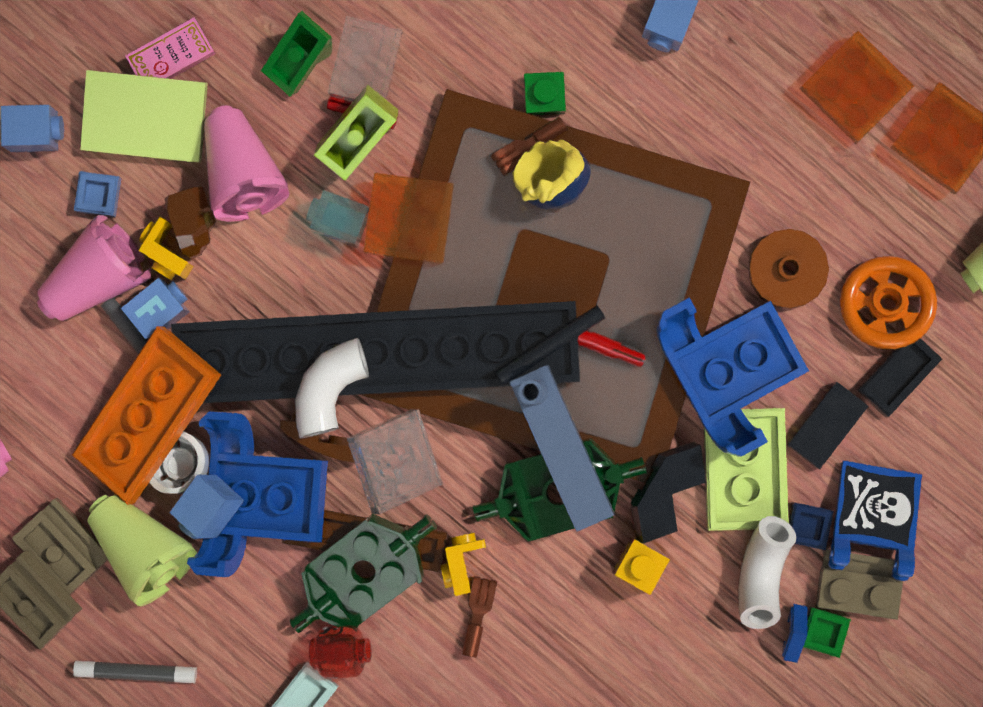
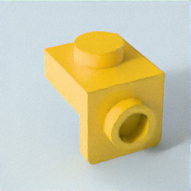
[138,217,194,281]
[440,533,486,596]

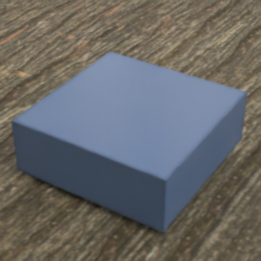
[74,171,121,217]

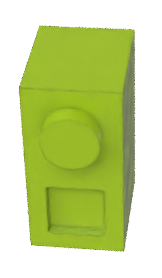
[314,84,398,181]

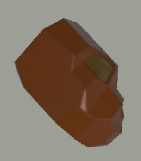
[164,186,216,258]

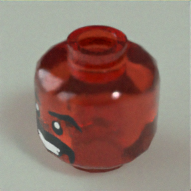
[309,625,372,679]

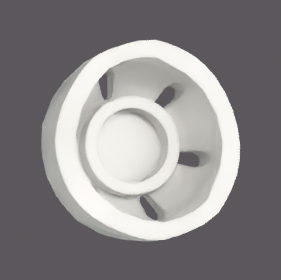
[149,431,209,494]

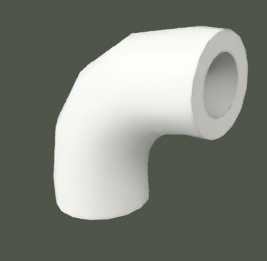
[295,338,369,438]
[738,516,796,629]

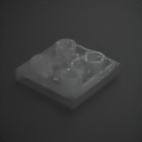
[347,409,443,515]

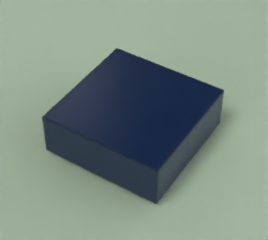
[789,502,834,550]

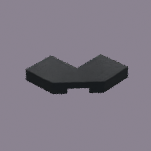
[630,442,706,544]

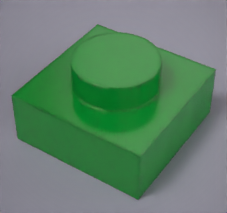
[524,72,566,115]

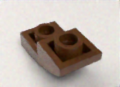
[279,414,361,464]

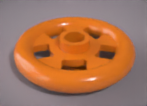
[840,256,937,349]

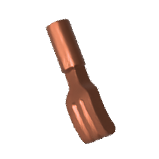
[491,117,567,176]
[461,576,498,658]

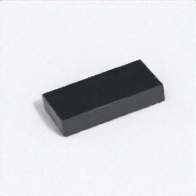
[857,338,942,418]
[786,382,869,469]

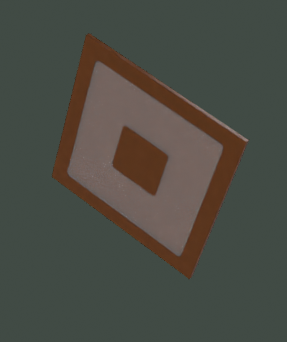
[361,89,750,483]

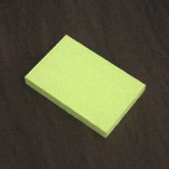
[80,70,208,163]
[704,408,789,531]

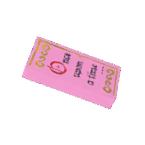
[125,17,215,79]

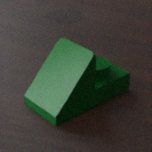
[261,11,332,97]

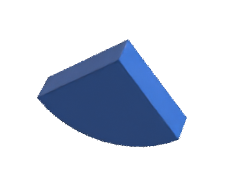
[782,604,808,663]

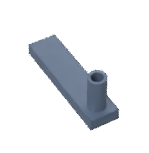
[510,365,615,532]

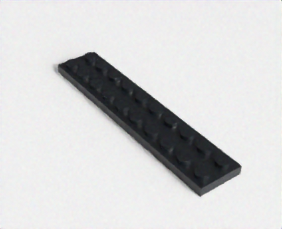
[171,301,580,404]

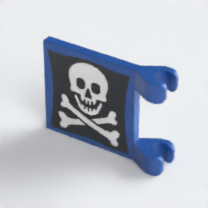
[828,461,922,581]

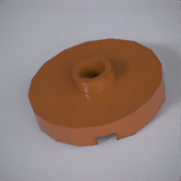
[749,229,829,309]

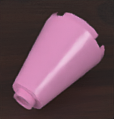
[204,106,289,222]
[37,215,151,321]

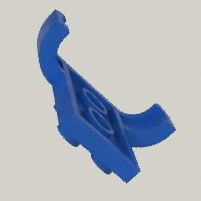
[656,297,809,457]
[187,411,328,577]

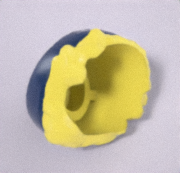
[512,140,591,209]

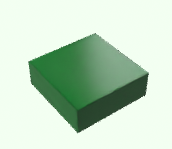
[803,607,851,658]

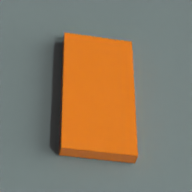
[72,326,221,505]

